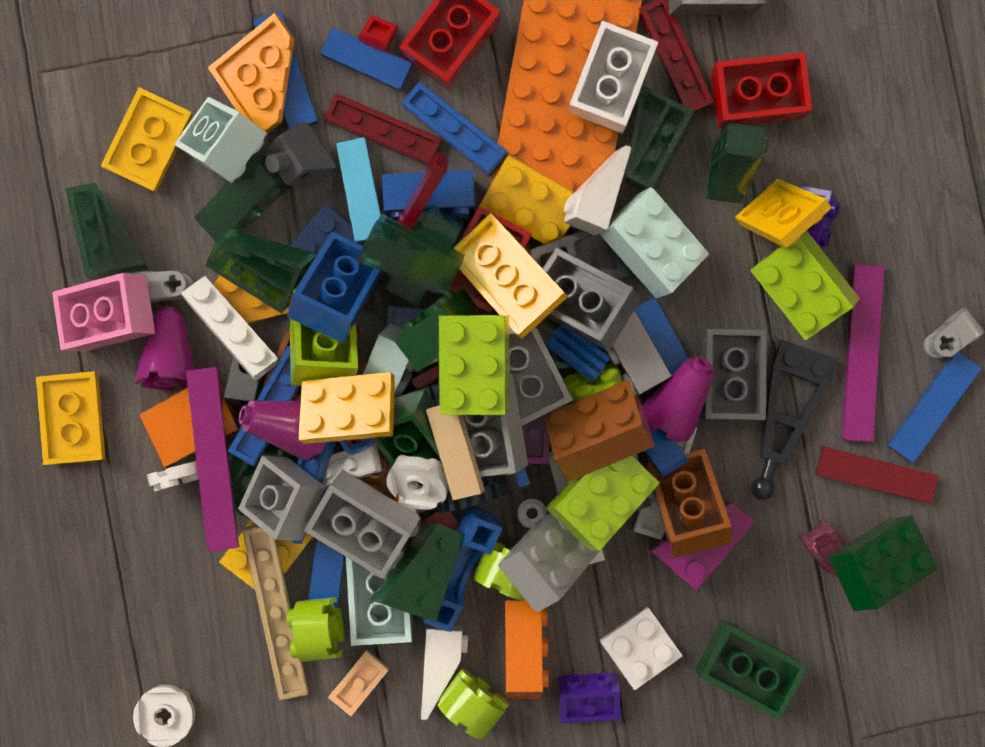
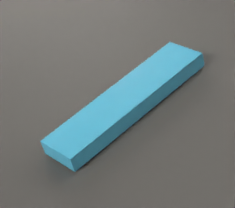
[336,137,386,246]

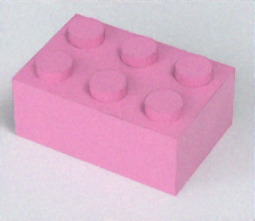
[52,273,155,351]

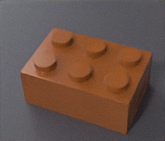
[544,379,655,481]
[647,449,733,559]

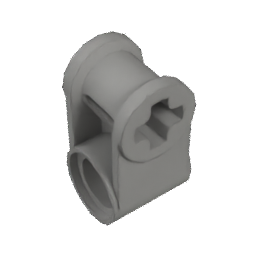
[134,271,194,303]
[923,307,984,359]

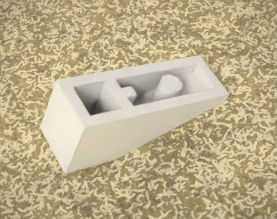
[564,145,631,235]
[421,625,468,720]

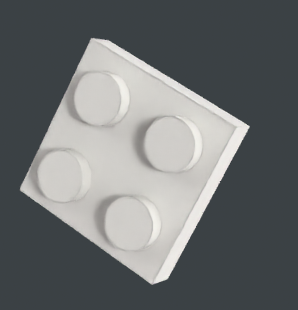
[600,606,682,690]

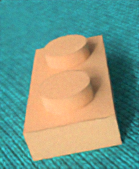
[328,650,389,716]

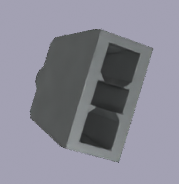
[265,121,336,186]
[224,356,269,408]

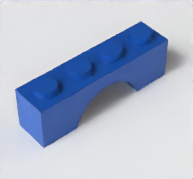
[422,506,503,632]

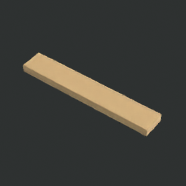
[242,525,309,701]

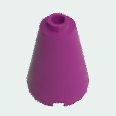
[135,307,194,391]
[642,357,714,442]
[239,401,326,461]

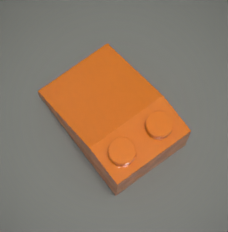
[139,377,242,468]

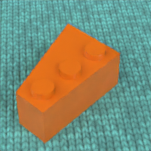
[505,600,549,699]

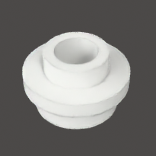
[518,499,547,528]

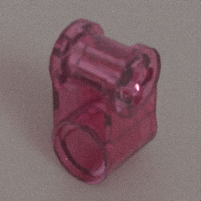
[798,519,843,577]

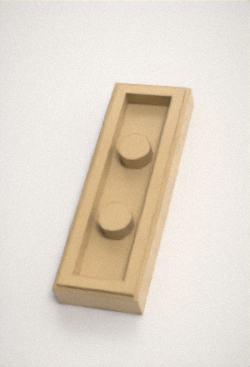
[426,405,485,500]

